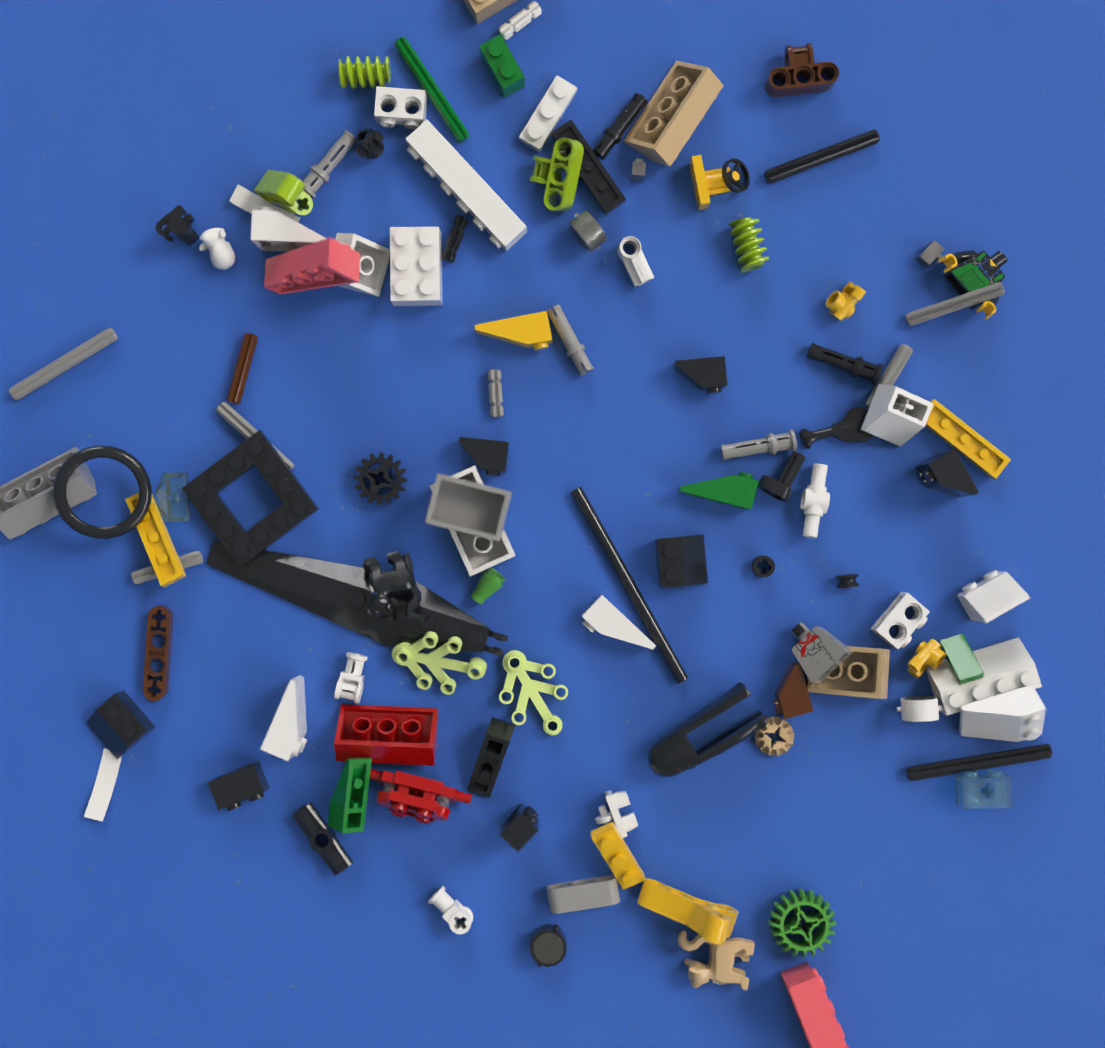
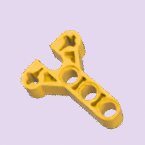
[637,878,739,945]

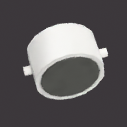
[897,696,943,722]

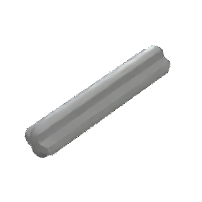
[866,344,913,407]
[131,551,203,584]

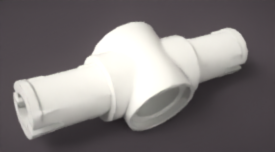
[800,464,830,538]

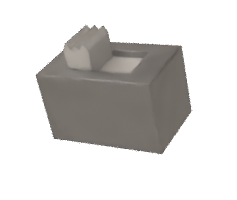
[631,158,646,182]
[917,240,944,268]

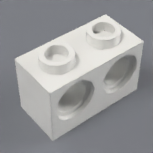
[374,86,427,129]
[870,592,930,649]

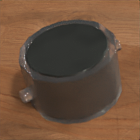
[569,210,607,253]

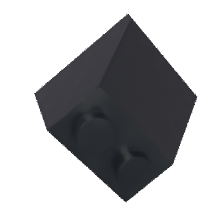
[916,449,979,497]
[655,535,708,588]
[86,691,155,760]

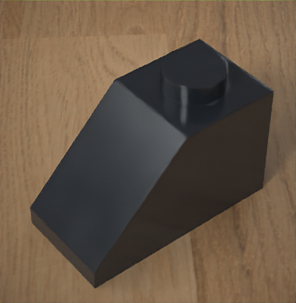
[674,356,727,394]
[459,437,509,476]

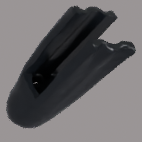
[648,682,768,777]

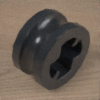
[752,556,775,577]
[836,574,859,588]

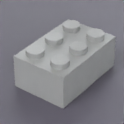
[425,473,512,541]

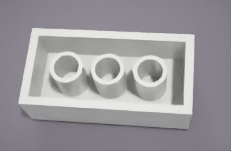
[430,465,516,576]

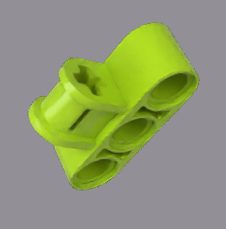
[529,138,584,211]
[254,170,313,216]

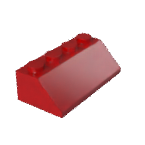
[334,704,438,766]

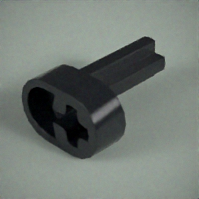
[757,451,806,502]

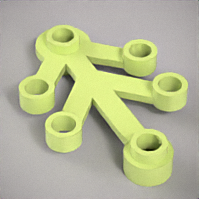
[392,631,487,695]
[499,650,568,735]

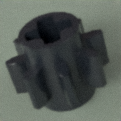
[355,128,384,160]

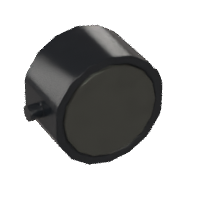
[530,924,567,967]

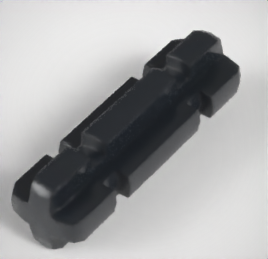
[442,215,468,263]

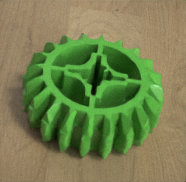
[769,889,836,958]

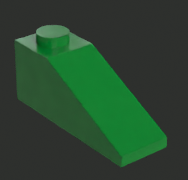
[678,472,759,510]
[328,758,372,834]

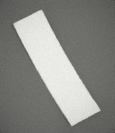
[229,184,300,222]
[84,748,122,822]

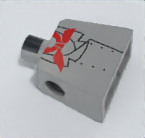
[791,622,853,683]

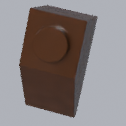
[773,662,813,719]

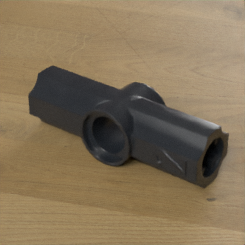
[293,802,353,876]

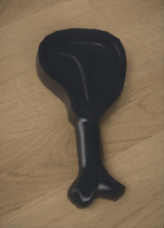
[799,407,872,449]

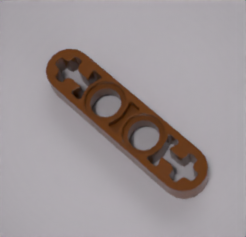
[143,605,173,701]

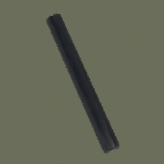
[764,129,880,184]

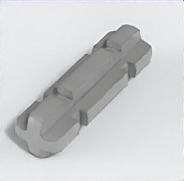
[488,369,504,417]

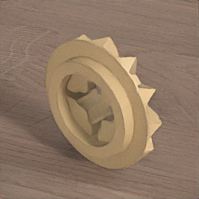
[755,717,795,756]

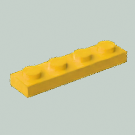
[925,399,1011,479]
[125,492,186,587]

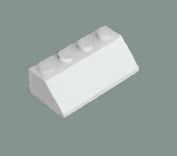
[926,637,1042,715]

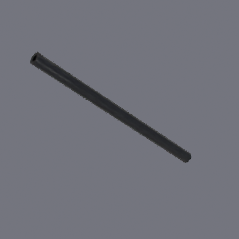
[571,487,689,684]

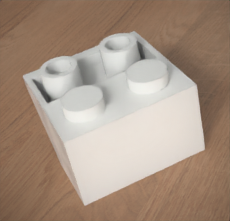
[861,384,933,447]

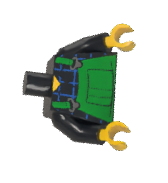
[938,250,1007,320]

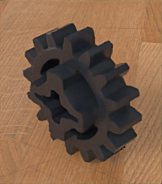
[354,452,408,506]

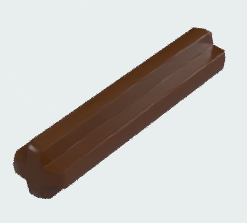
[226,333,258,404]

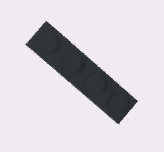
[551,120,626,215]

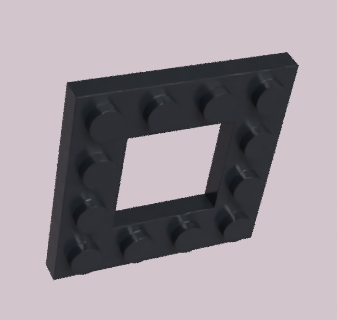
[182,430,319,567]

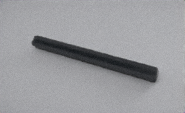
[906,744,1053,781]

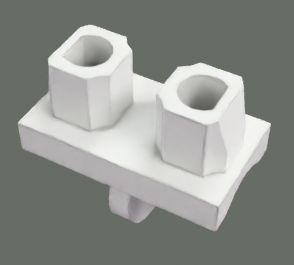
[595,790,638,838]

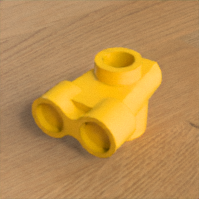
[825,281,866,321]
[907,638,946,678]

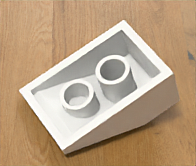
[251,207,326,252]
[260,675,308,761]
[959,685,1046,742]

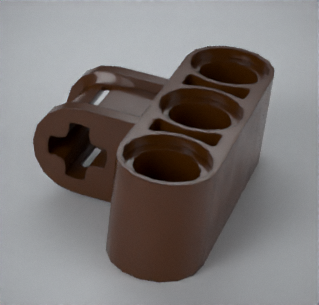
[765,43,839,97]

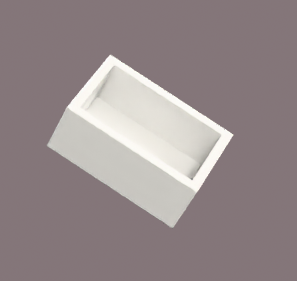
[390,227,442,306]

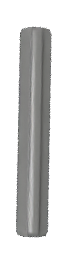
[906,282,1005,326]
[216,402,294,470]

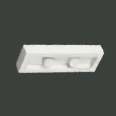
[519,75,577,152]

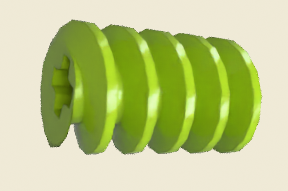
[339,56,391,88]
[728,217,769,272]

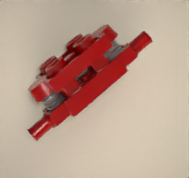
[370,769,472,824]

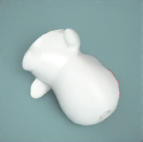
[199,228,236,269]

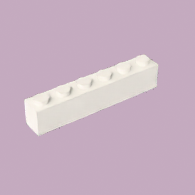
[405,119,527,251]

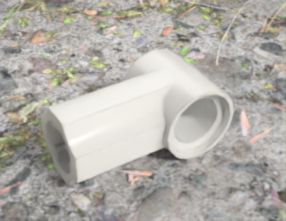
[617,236,654,287]

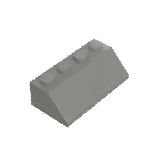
[0,447,97,540]

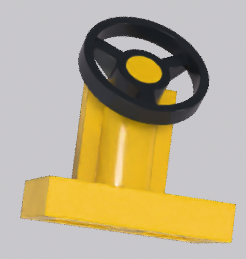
[689,155,750,210]

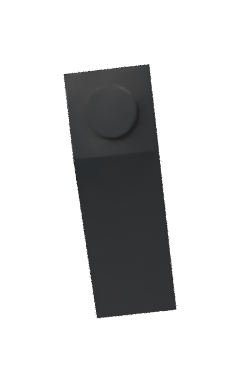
[467,717,515,798]

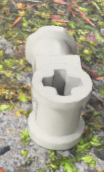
[334,652,368,704]
[428,886,473,934]

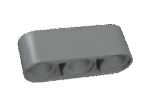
[546,875,620,914]

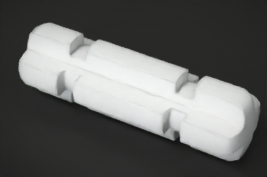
[499,1,542,40]

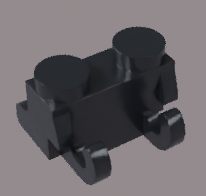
[156,205,199,246]

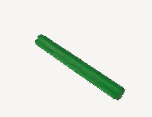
[395,36,469,143]

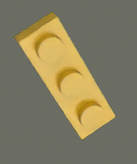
[591,822,645,890]

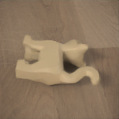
[677,930,755,990]

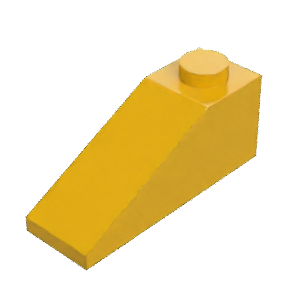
[474,311,552,350]

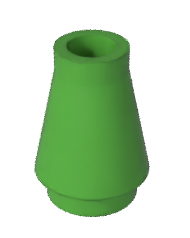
[470,568,505,604]

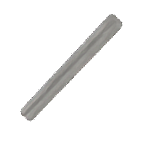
[9,328,118,400]

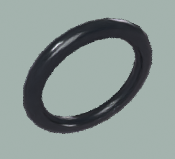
[53,445,152,539]

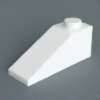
[581,594,656,649]

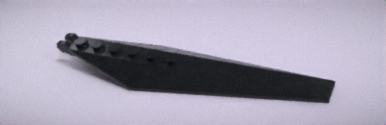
[206,541,508,656]

